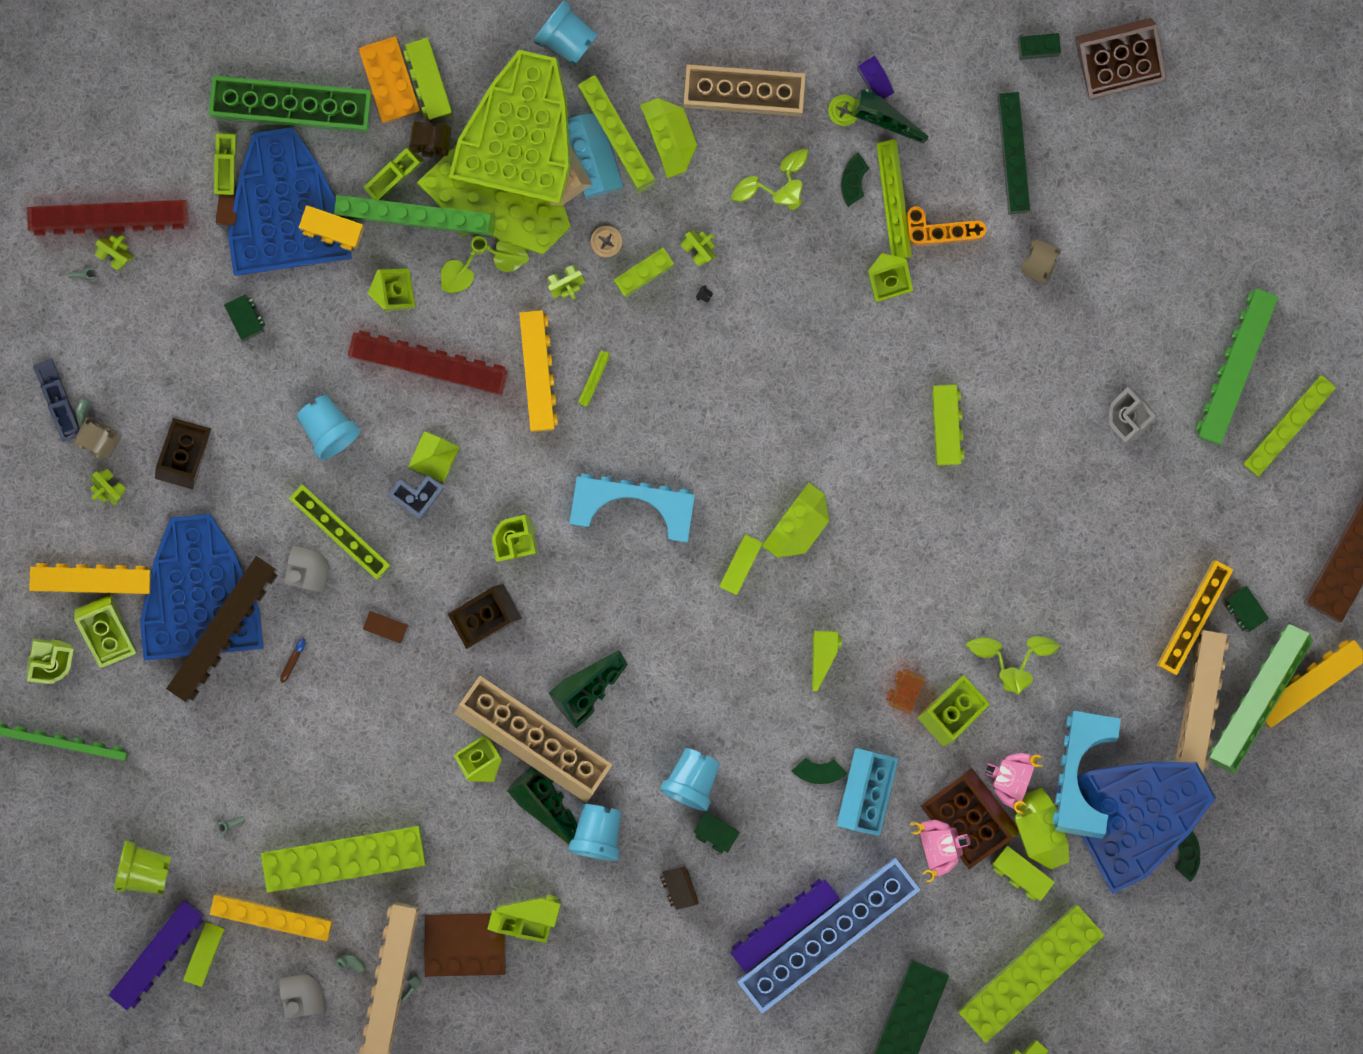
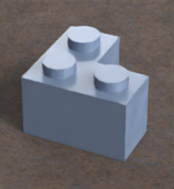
[388,475,445,520]

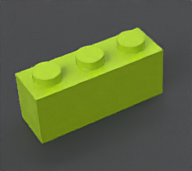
[614,247,674,299]
[991,845,1055,901]

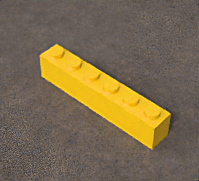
[519,310,558,432]
[1156,560,1233,675]
[29,563,152,594]
[1265,639,1363,728]
[210,894,334,941]

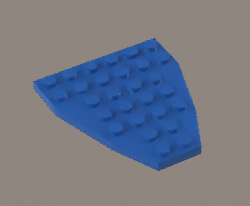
[228,127,352,276]
[140,514,264,661]
[1056,762,1216,894]

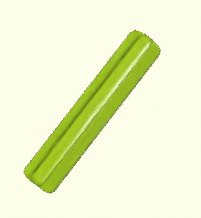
[578,350,610,407]

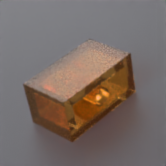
[886,668,926,715]

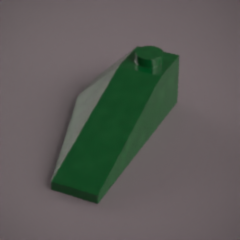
[850,89,929,143]
[507,766,577,844]

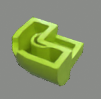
[492,515,538,562]
[26,639,74,684]

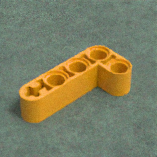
[907,206,987,246]

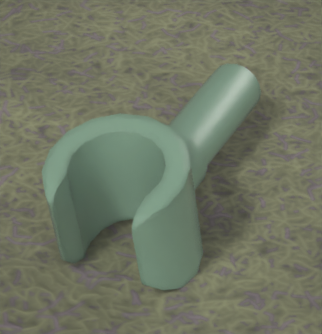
[68,268,95,280]
[216,817,245,834]
[401,975,422,1002]

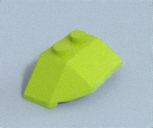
[640,98,697,179]
[762,483,829,558]
[1014,787,1070,869]

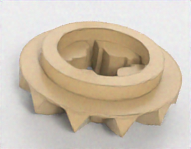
[591,226,622,258]

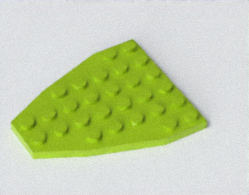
[449,50,571,204]
[417,145,571,255]

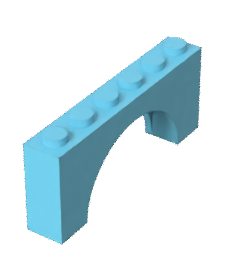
[569,474,695,543]
[1052,711,1121,839]

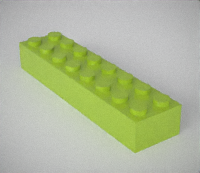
[260,825,427,893]
[957,904,1105,1043]

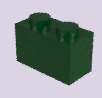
[1018,33,1061,60]
[224,294,265,342]
[1224,586,1269,632]
[693,811,740,854]

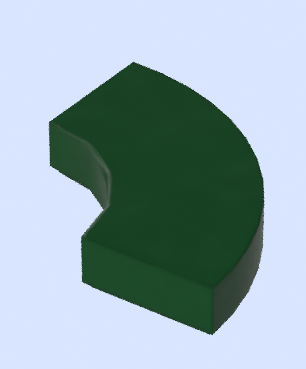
[841,152,870,207]
[791,758,847,784]
[1175,831,1201,882]

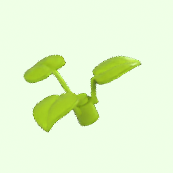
[731,149,809,210]
[440,233,529,293]
[965,636,1060,695]

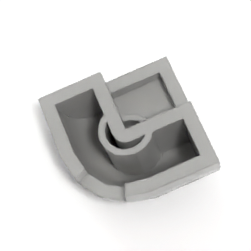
[1108,387,1158,443]
[284,546,329,593]
[279,974,326,1019]

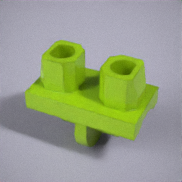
[680,230,717,266]
[95,235,134,270]
[547,265,586,300]
[90,468,126,506]

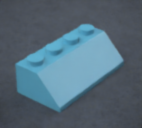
[568,113,624,199]
[837,748,899,836]

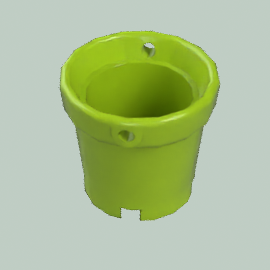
[113,840,171,895]

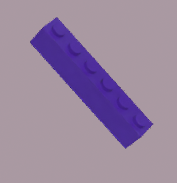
[730,878,840,973]
[108,900,205,1010]

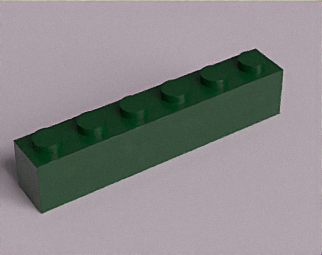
[997,92,1030,215]

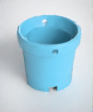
[533,0,598,66]
[296,395,361,460]
[660,748,720,811]
[568,804,622,861]

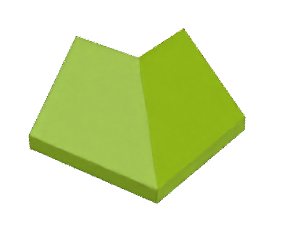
[866,253,913,302]
[368,268,416,312]
[408,431,460,483]
[453,735,503,782]

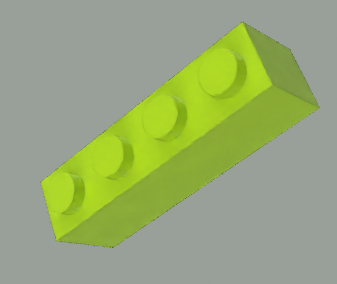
[403,37,453,123]
[932,384,965,466]

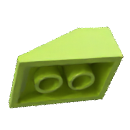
[74,594,136,668]
[812,631,842,692]
[917,675,990,747]
[496,894,562,927]

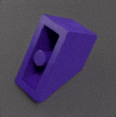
[857,56,894,99]

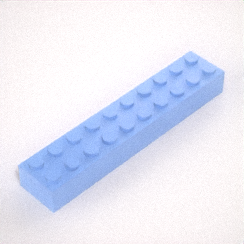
[737,857,920,1014]

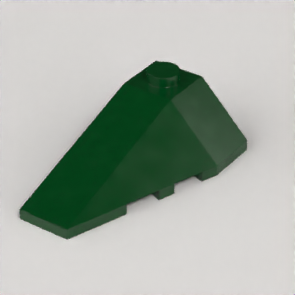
[548,650,628,728]

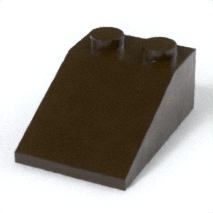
[155,418,211,489]
[448,583,522,649]
[660,863,699,910]

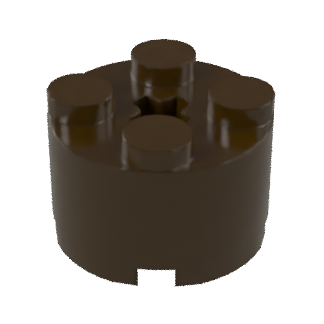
[409,121,451,158]

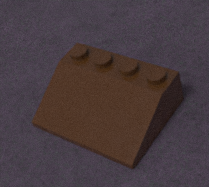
[1075,18,1166,99]
[921,767,1019,869]
[424,913,506,977]

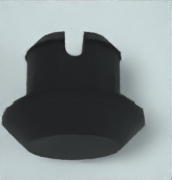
[696,285,713,303]

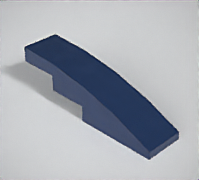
[33,358,80,442]

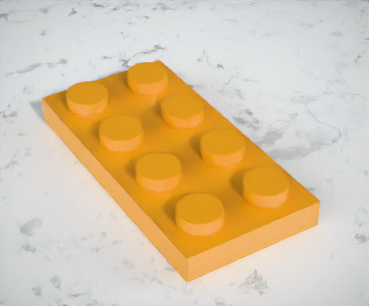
[358,36,420,124]

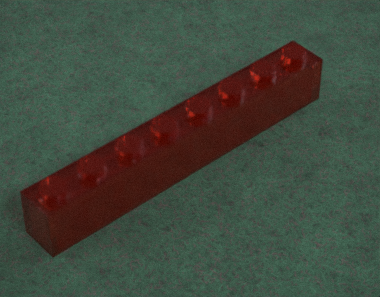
[27,200,189,236]
[348,330,509,395]

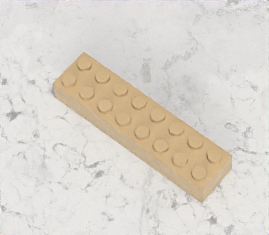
[1175,630,1229,772]
[454,676,613,803]
[359,902,419,1054]

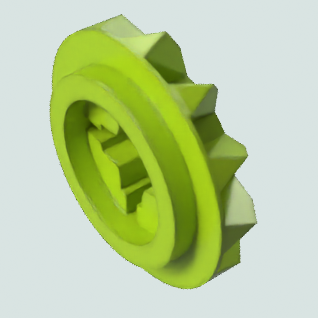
[828,95,858,127]

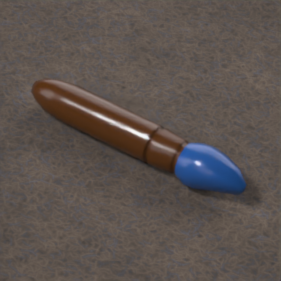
[280,638,305,683]

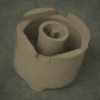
[1021,239,1062,285]
[74,417,122,459]

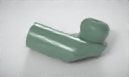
[76,398,91,428]
[336,954,366,974]

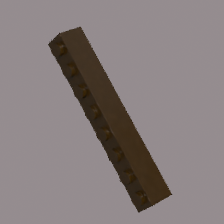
[166,556,278,702]

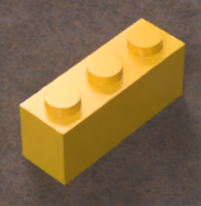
[299,205,365,251]

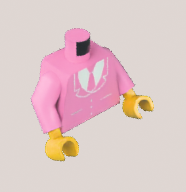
[984,753,1044,815]
[909,820,970,883]

